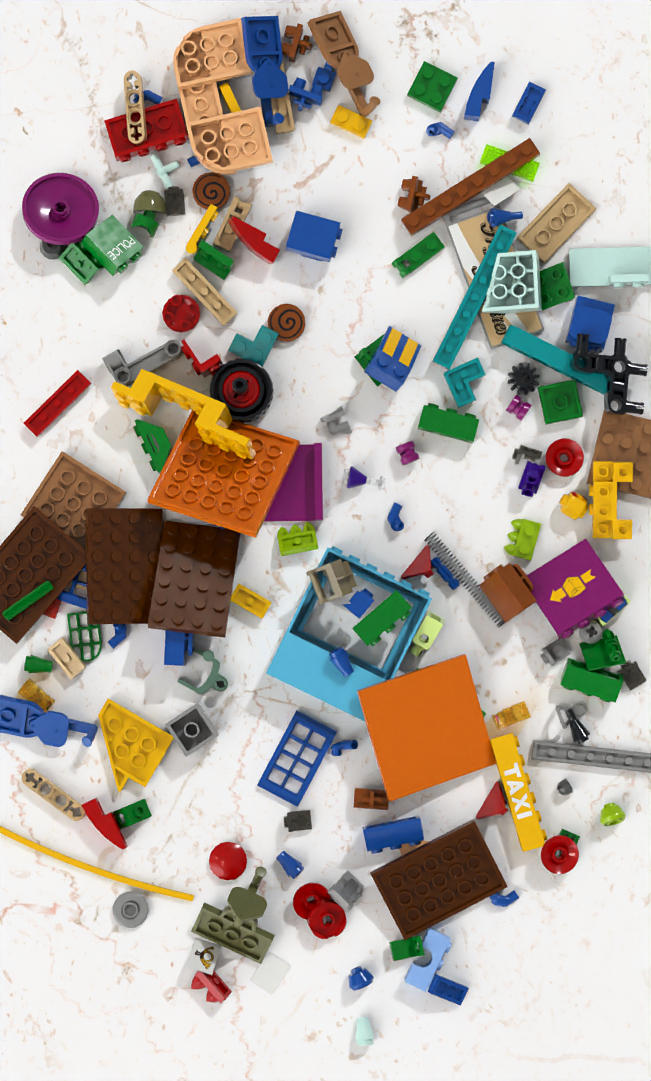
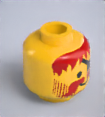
[559,491,589,520]

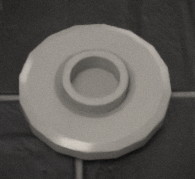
[113,891,149,928]

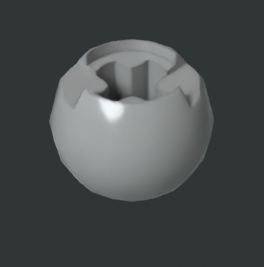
[579,620,603,644]

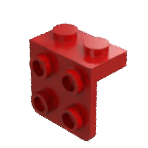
[180,339,223,378]

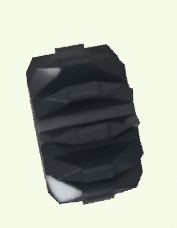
[507,363,540,396]

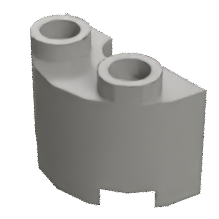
[327,870,364,912]

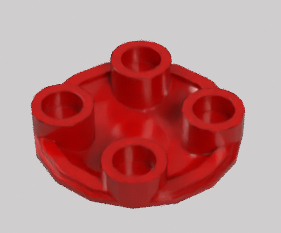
[162,295,200,333]
[209,842,247,881]

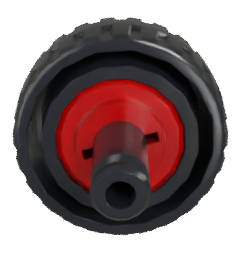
[210,359,274,423]

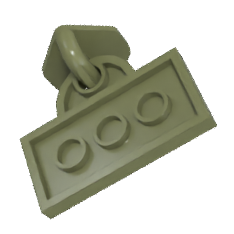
[191,866,275,964]

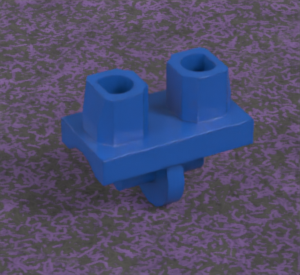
[288,77,323,112]

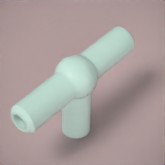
[151,153,180,190]

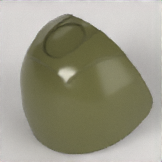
[133,190,166,214]

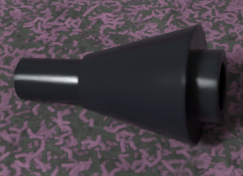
[565,708,590,744]

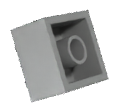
[165,703,219,757]

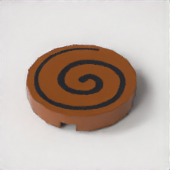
[192,172,230,210]
[268,304,305,342]

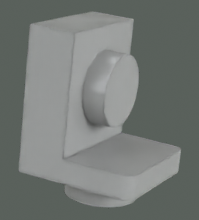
[540,639,571,666]

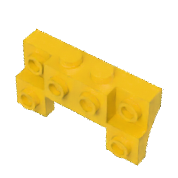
[589,461,633,539]

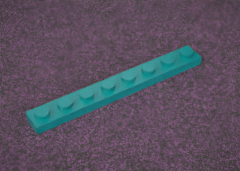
[432,224,517,370]

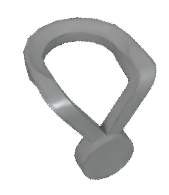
[556,704,586,729]

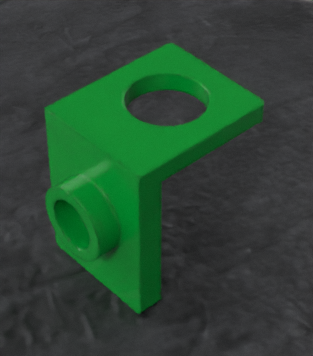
[113,799,152,829]
[389,936,425,961]

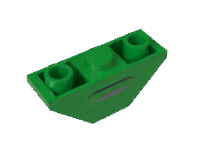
[133,419,172,474]

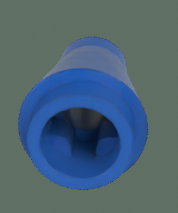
[329,646,354,677]
[276,851,304,879]

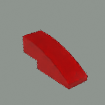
[228,216,280,264]
[81,797,128,850]

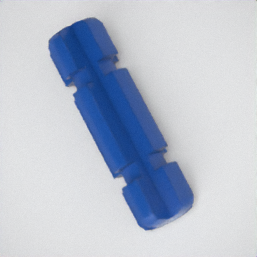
[431,557,460,590]

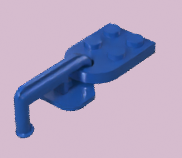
[241,16,288,128]
[0,695,98,747]

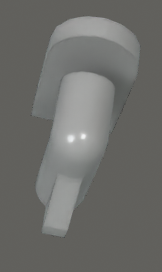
[320,405,352,435]

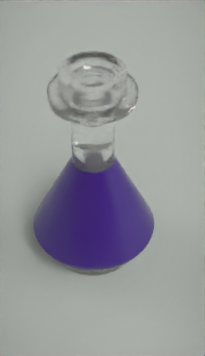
[342,466,386,491]

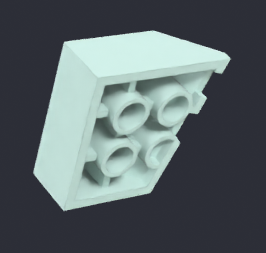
[482,250,542,314]

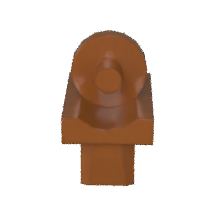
[281,23,313,62]
[397,176,431,213]
[353,788,389,810]

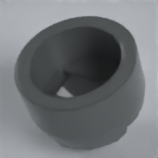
[557,778,573,795]

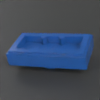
[512,81,546,125]
[428,974,469,1006]

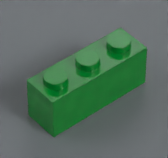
[417,403,479,444]
[352,590,412,646]
[560,658,623,703]

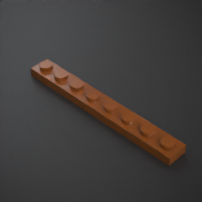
[401,138,540,237]

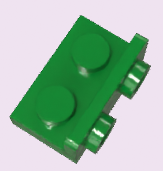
[59,240,104,285]
[193,240,235,280]

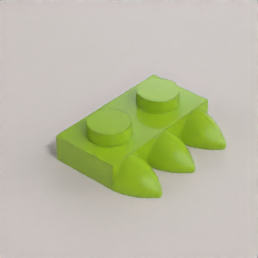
[504,519,541,561]
[277,522,319,556]

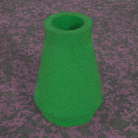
[24,655,53,673]

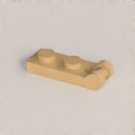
[213,196,253,252]

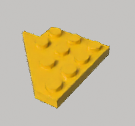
[98,698,174,792]

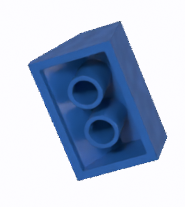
[362,816,424,854]

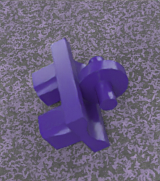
[518,461,546,497]

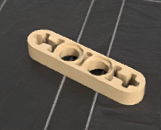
[124,70,147,146]
[21,769,86,821]

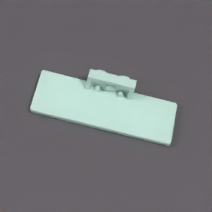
[569,247,651,288]

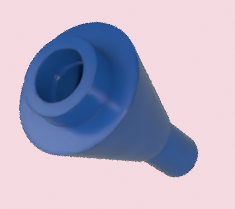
[487,208,523,227]

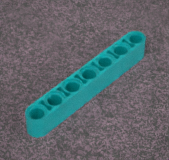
[501,325,607,395]

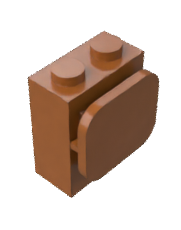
[479,563,537,623]

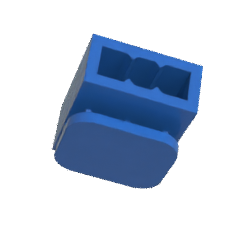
[286,210,343,262]
[565,295,615,353]
[164,630,195,666]

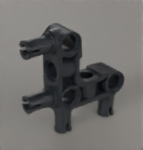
[570,333,648,415]

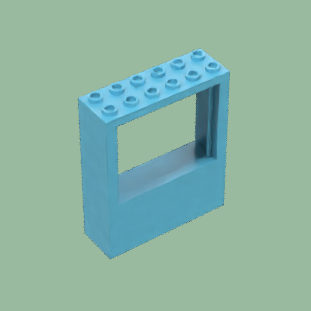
[266,546,432,721]

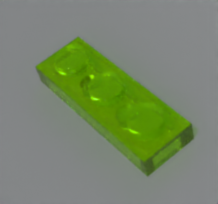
[480,144,540,182]

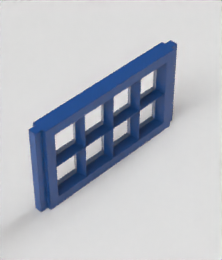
[257,710,337,807]

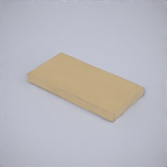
[516,183,597,264]

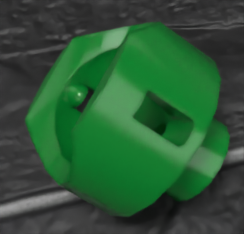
[131,210,160,238]

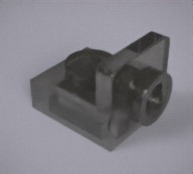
[164,186,186,217]
[512,445,542,465]
[618,660,647,691]
[284,809,312,832]

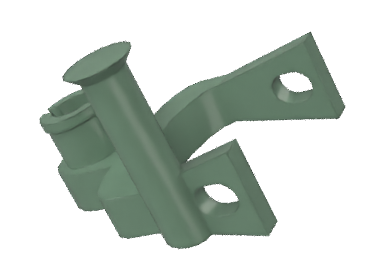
[177,648,228,694]

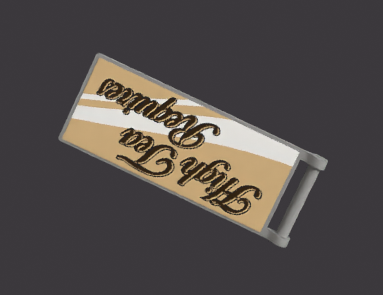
[442,197,544,349]

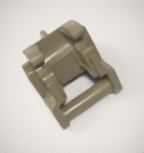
[306,559,357,605]

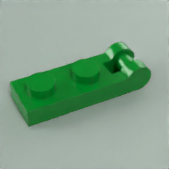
[391,232,445,279]

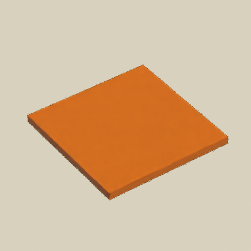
[147,410,300,538]
[357,654,496,801]

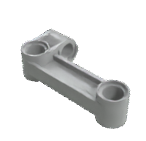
[102,340,183,387]

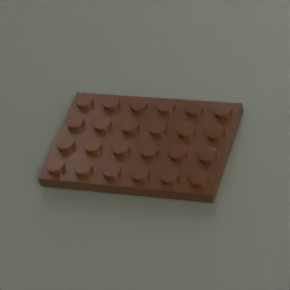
[0,506,86,644]
[86,508,163,624]
[148,521,241,638]
[370,819,508,940]

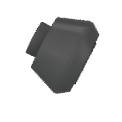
[40,240,66,260]

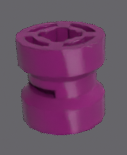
[506,395,532,421]
[395,441,420,466]

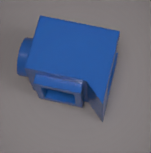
[343,588,374,619]

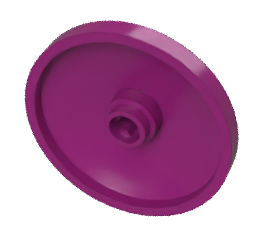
[22,173,99,245]

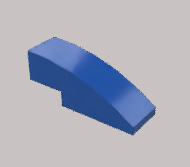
[464,61,495,121]

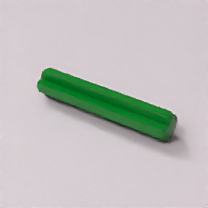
[3,581,54,620]

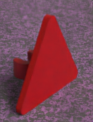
[401,545,434,579]
[476,781,509,819]

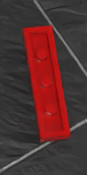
[23,370,92,437]

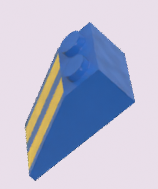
[364,326,422,392]

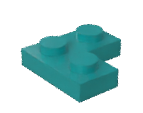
[228,325,279,367]
[443,357,486,408]

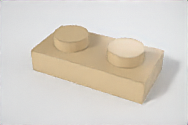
[47,637,87,680]

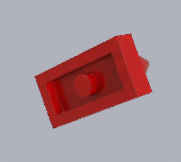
[191,971,232,1004]

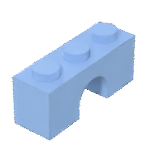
[404,927,452,992]

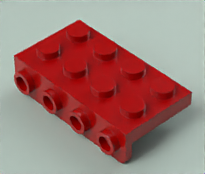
[104,98,189,162]

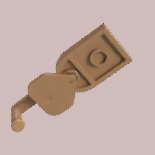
[307,10,380,117]

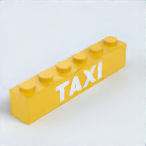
[490,733,547,852]

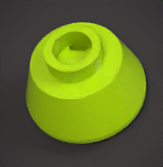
[600,803,626,826]

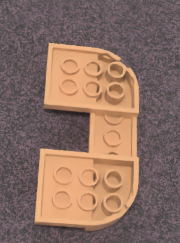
[173,18,273,174]

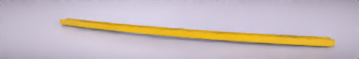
[0,826,194,901]

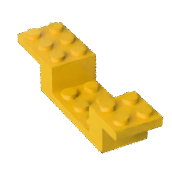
[111,369,256,460]

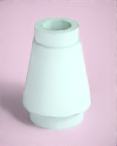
[355,1017,375,1046]

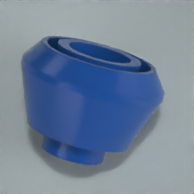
[348,966,374,991]

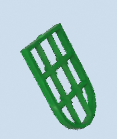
[67,611,102,662]

